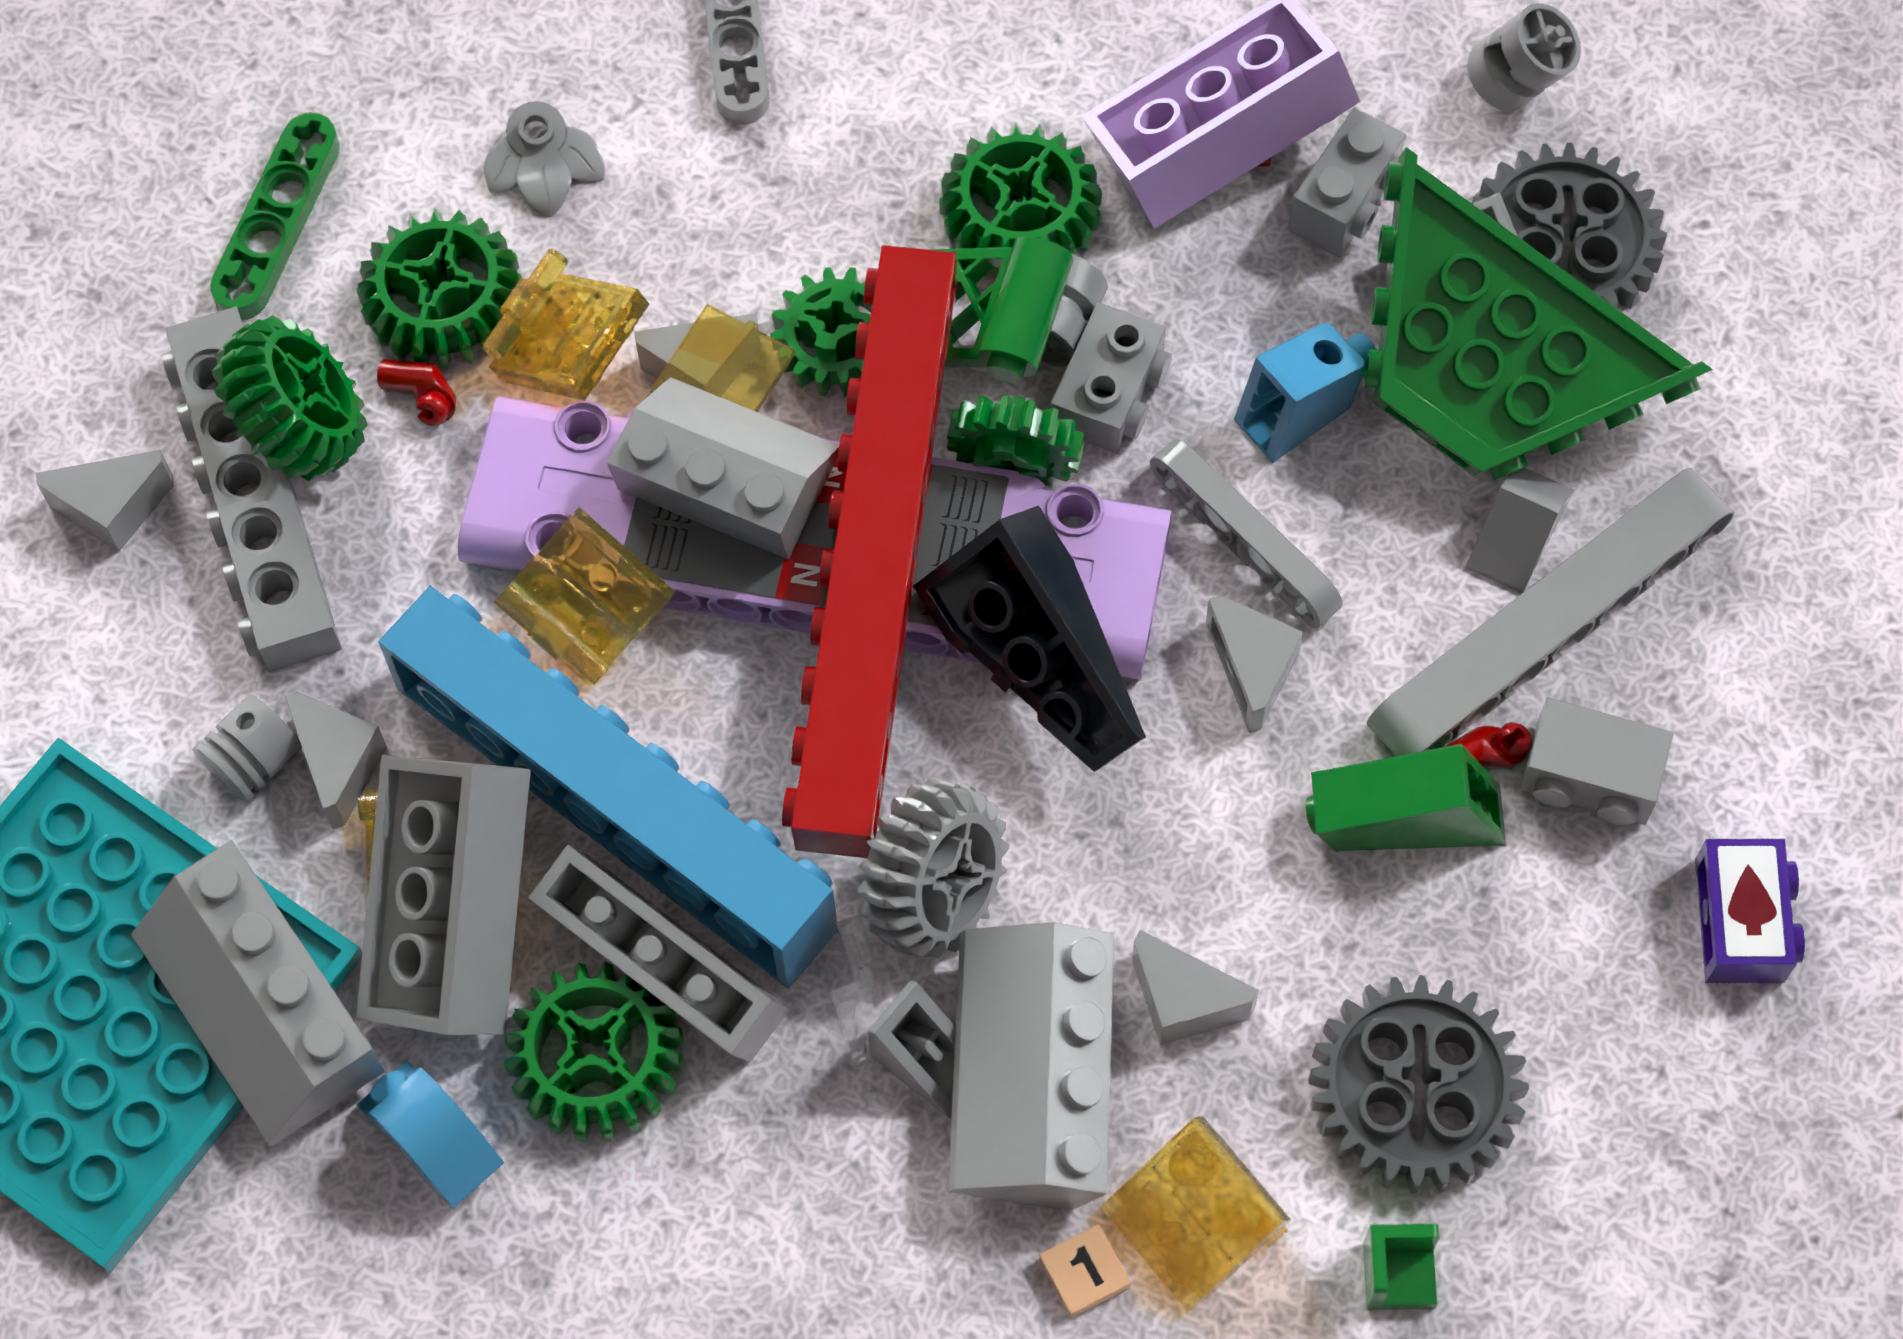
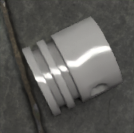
[192,694,302,803]

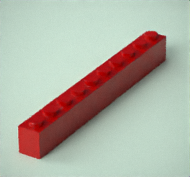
[782,245,957,859]

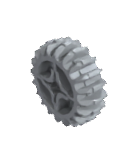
[857,779,1009,958]

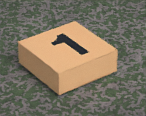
[1039,1224,1131,1319]

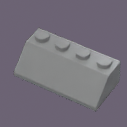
[356,755,531,1035]
[131,840,385,1147]
[948,922,1114,1210]

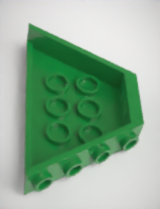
[1364,147,1714,481]

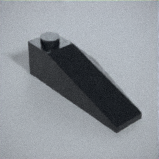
[913,506,1146,772]

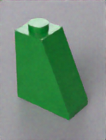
[1305,744,1506,851]

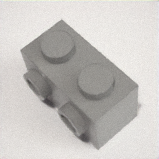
[1288,107,1406,258]
[1050,302,1172,454]
[1519,697,1674,825]

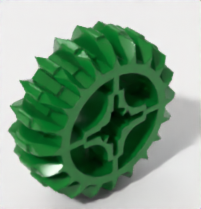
[939,122,1102,274]
[357,208,524,370]
[212,315,368,481]
[504,962,685,1142]

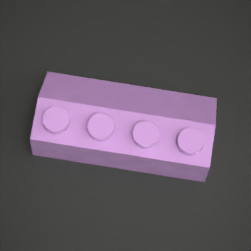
[1082,0,1361,229]

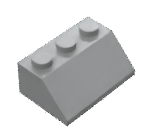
[607,377,839,560]

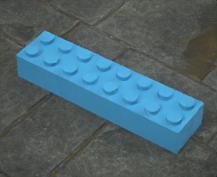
[378,585,838,989]

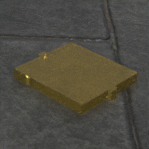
[650,304,795,412]

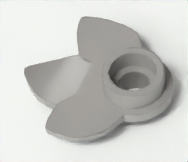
[484,101,605,217]

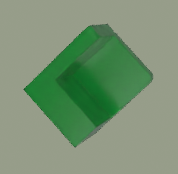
[1363,1224,1439,1310]

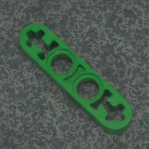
[210,112,340,320]

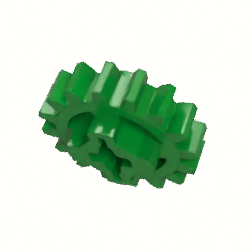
[770,267,872,397]
[946,395,1084,486]

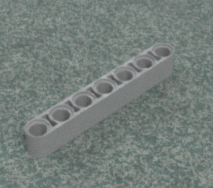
[1366,468,1735,756]

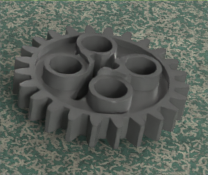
[1472,142,1667,309]
[1308,975,1529,1194]

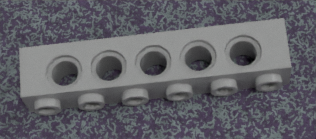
[161,306,342,672]

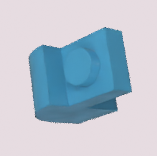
[356,1060,504,1209]

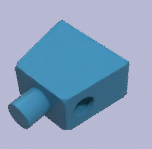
[1234,323,1376,463]

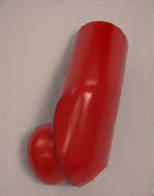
[377,359,456,426]
[1444,722,1532,768]

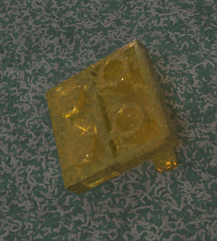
[482,249,650,401]
[494,507,675,686]
[1100,1116,1291,1312]

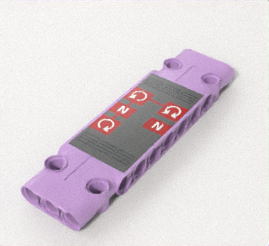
[458,396,1172,680]

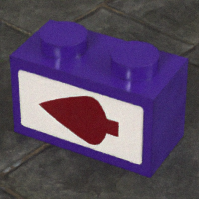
[1695,839,1805,983]

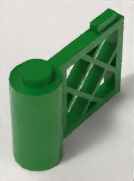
[931,236,1074,383]

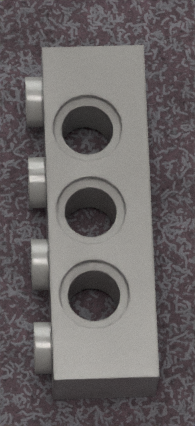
[528,844,790,1062]

